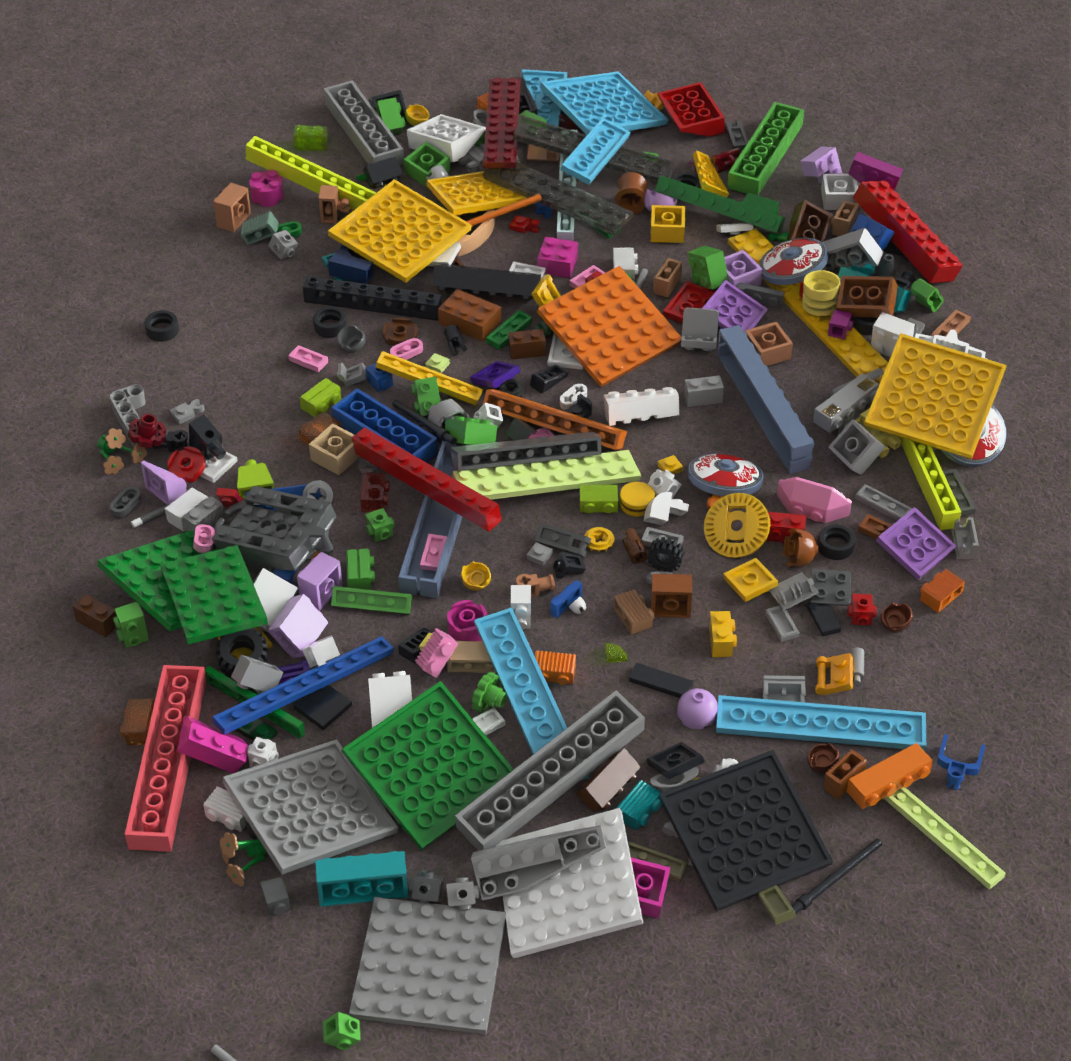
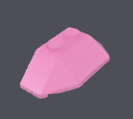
[777,477,852,523]

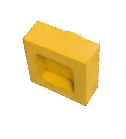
[657,455,683,474]

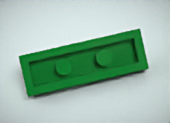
[486,310,532,350]

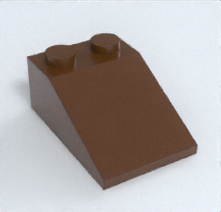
[789,200,833,242]

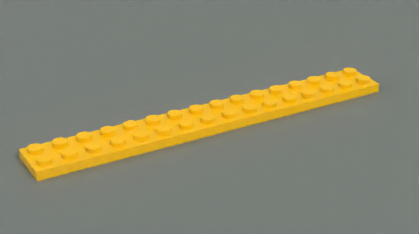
[728,228,888,384]

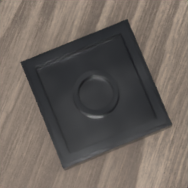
[294,685,352,731]
[647,742,705,779]

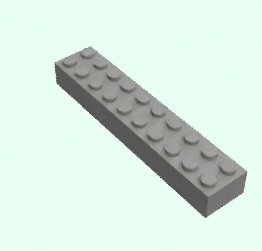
[455,690,645,851]

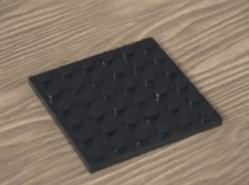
[658,750,834,912]

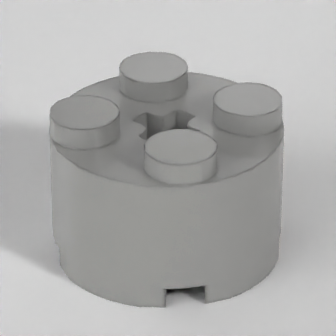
[428,399,470,429]

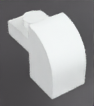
[644,492,689,526]
[302,635,340,668]

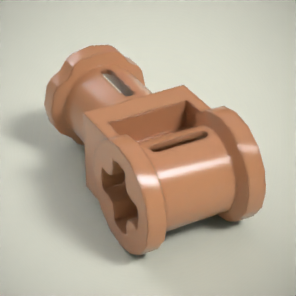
[516,574,555,597]

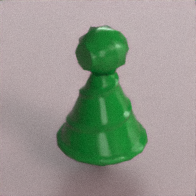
[768,230,790,242]

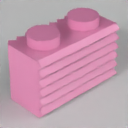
[415,628,459,678]

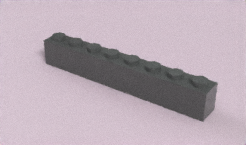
[451,432,601,471]

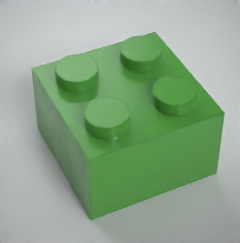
[404,142,450,188]
[688,246,729,290]
[445,416,498,445]

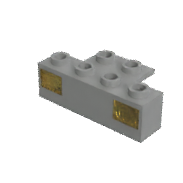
[813,374,879,435]

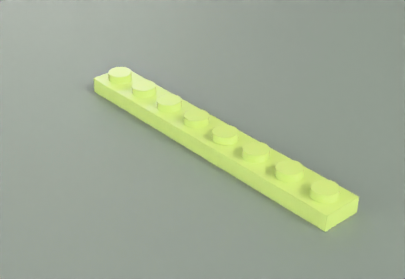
[883,787,1005,890]

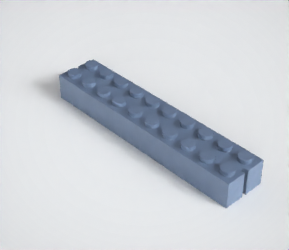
[717,325,814,474]
[398,441,468,599]

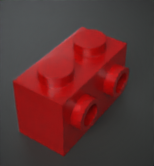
[766,512,806,542]

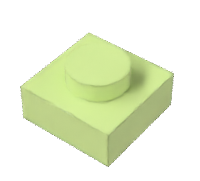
[425,353,450,373]

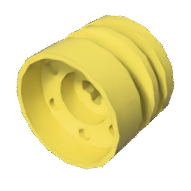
[802,270,840,316]

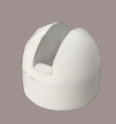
[569,597,586,614]

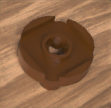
[383,317,418,346]

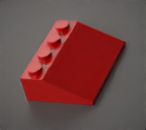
[657,82,725,137]

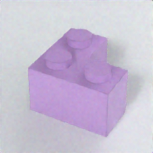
[800,147,842,184]

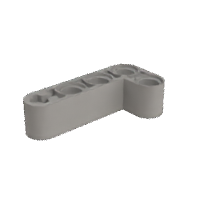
[110,385,146,447]

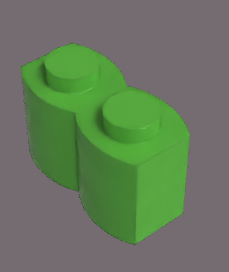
[911,279,943,312]

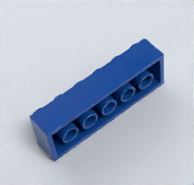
[332,388,438,463]

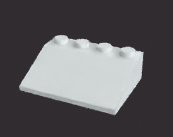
[407,114,486,162]

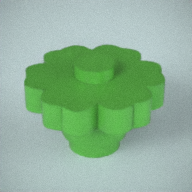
[472,672,507,714]

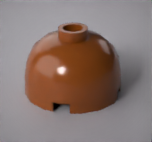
[783,528,818,568]

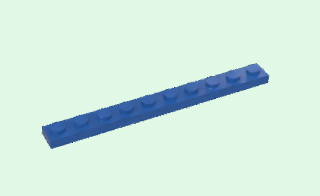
[213,636,394,735]

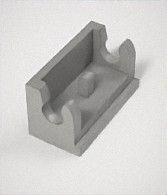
[951,517,979,559]
[762,675,806,703]

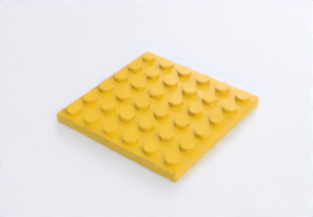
[328,179,471,283]
[864,333,1007,459]

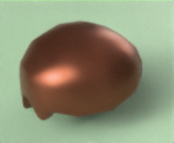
[881,602,912,632]
[807,743,840,774]

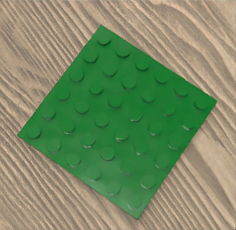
[97,531,254,632]
[341,681,514,851]

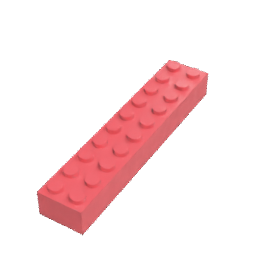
[125,665,207,852]

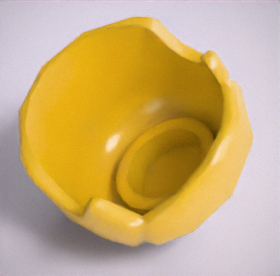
[405,104,429,126]
[461,561,491,591]

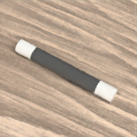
[131,502,173,528]

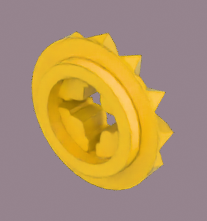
[584,527,614,552]

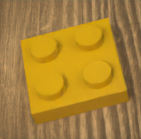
[723,558,778,602]

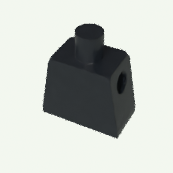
[189,414,226,460]

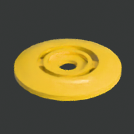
[704,493,770,558]

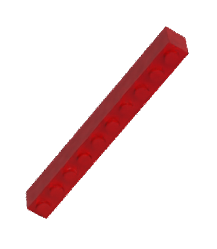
[352,427,502,532]

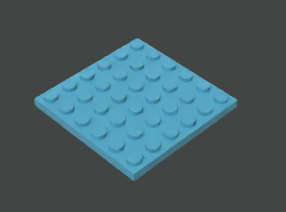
[540,71,668,135]

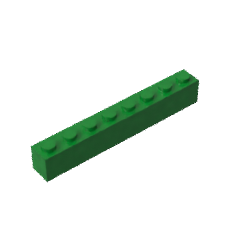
[655,176,786,233]

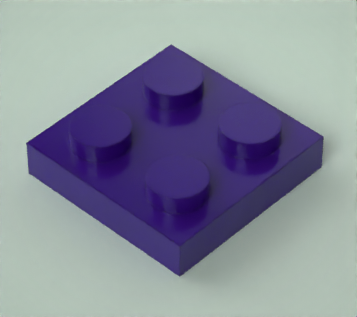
[470,361,520,389]

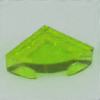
[605,643,627,663]

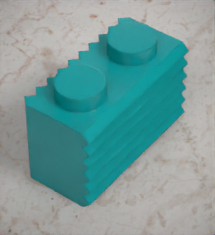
[616,780,661,831]

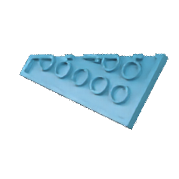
[521,69,567,133]

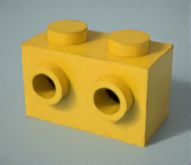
[709,611,737,657]

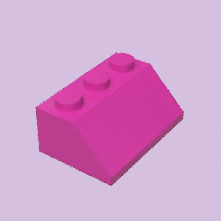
[177,716,248,774]

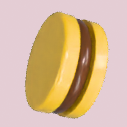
[619,481,655,517]

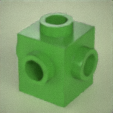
[365,508,395,542]
[323,1012,360,1050]

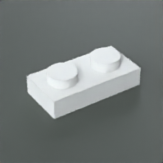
[509,262,546,278]

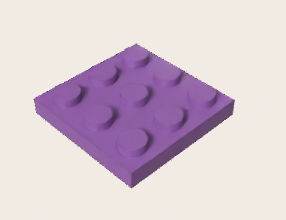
[702,280,768,331]
[876,507,957,580]

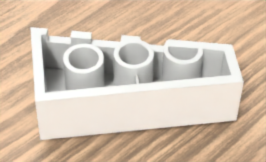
[604,387,679,426]

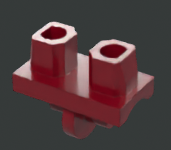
[711,148,740,172]

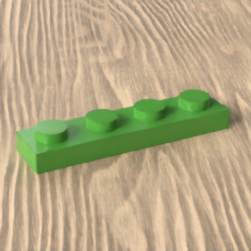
[331,586,412,614]

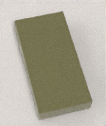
[757,885,796,925]

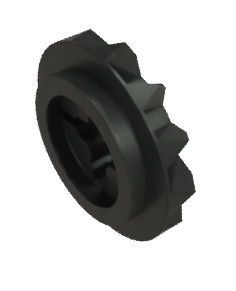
[496,379,524,398]

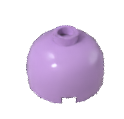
[644,189,678,212]
[677,688,718,730]

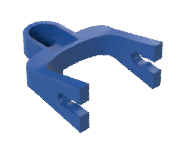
[937,734,986,790]

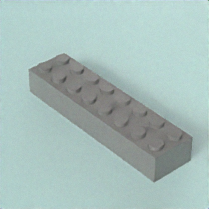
[324,80,404,165]

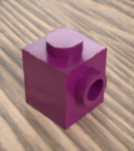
[828,310,854,340]

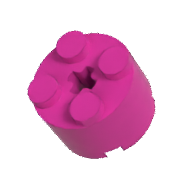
[249,170,284,207]
[447,600,487,641]

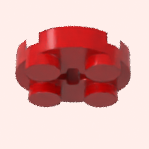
[167,447,206,483]

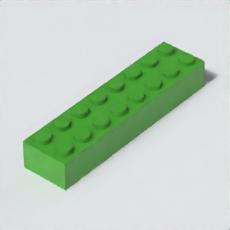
[727,102,804,196]

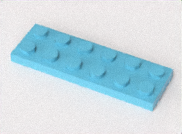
[560,118,630,185]

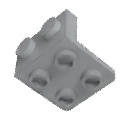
[681,308,719,351]

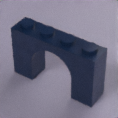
[327,244,373,284]

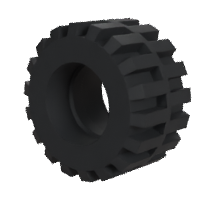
[216,628,268,680]

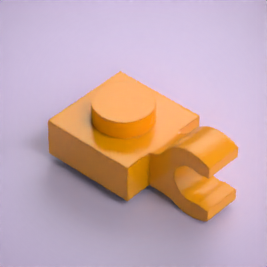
[644,90,664,111]

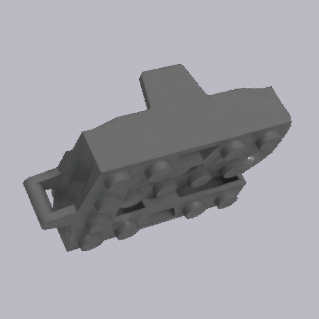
[211,486,336,575]

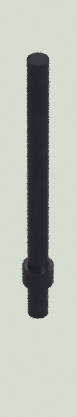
[392,399,457,445]
[792,838,882,914]

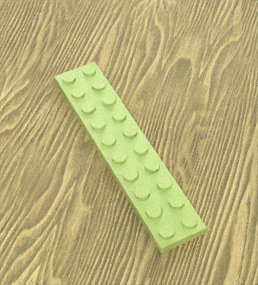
[452,450,641,500]

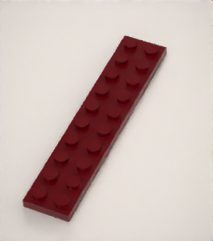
[483,78,521,168]

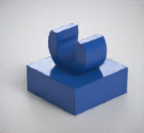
[535,195,552,218]

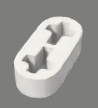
[560,384,587,410]

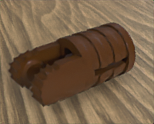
[623,527,648,564]

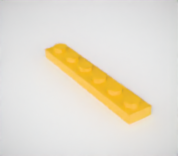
[376,351,483,405]

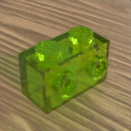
[293,125,329,151]

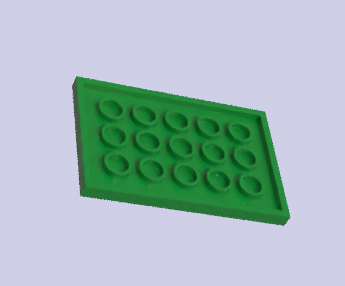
[160,545,268,644]

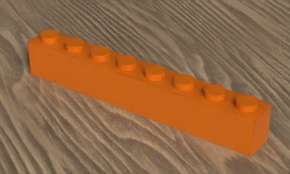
[483,389,627,450]

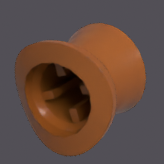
[615,172,647,215]

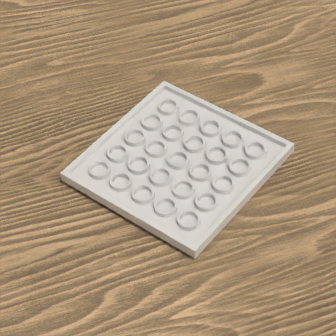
[496,808,643,958]

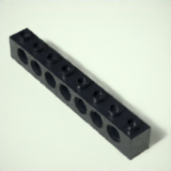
[303,276,442,321]

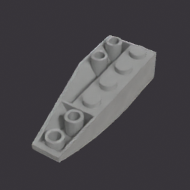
[471,825,606,900]

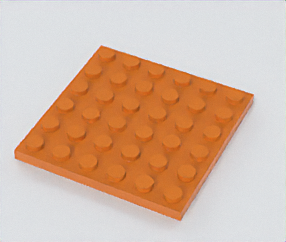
[537,266,682,387]

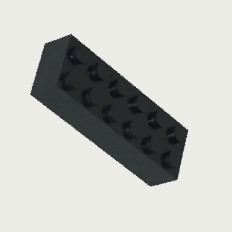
[432,264,541,299]

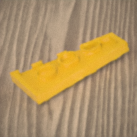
[693,150,729,197]

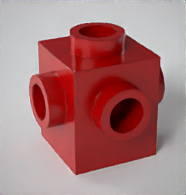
[847,594,877,625]

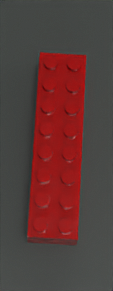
[853,180,963,283]

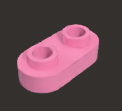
[390,338,423,360]
[193,524,215,554]

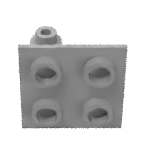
[769,572,819,610]

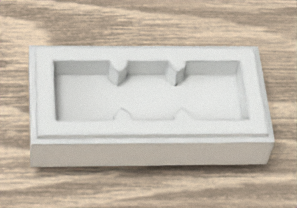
[716,223,753,235]
[473,708,505,735]

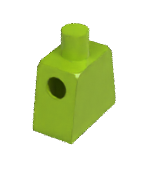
[237,459,274,500]

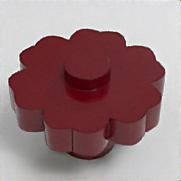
[128,414,166,448]

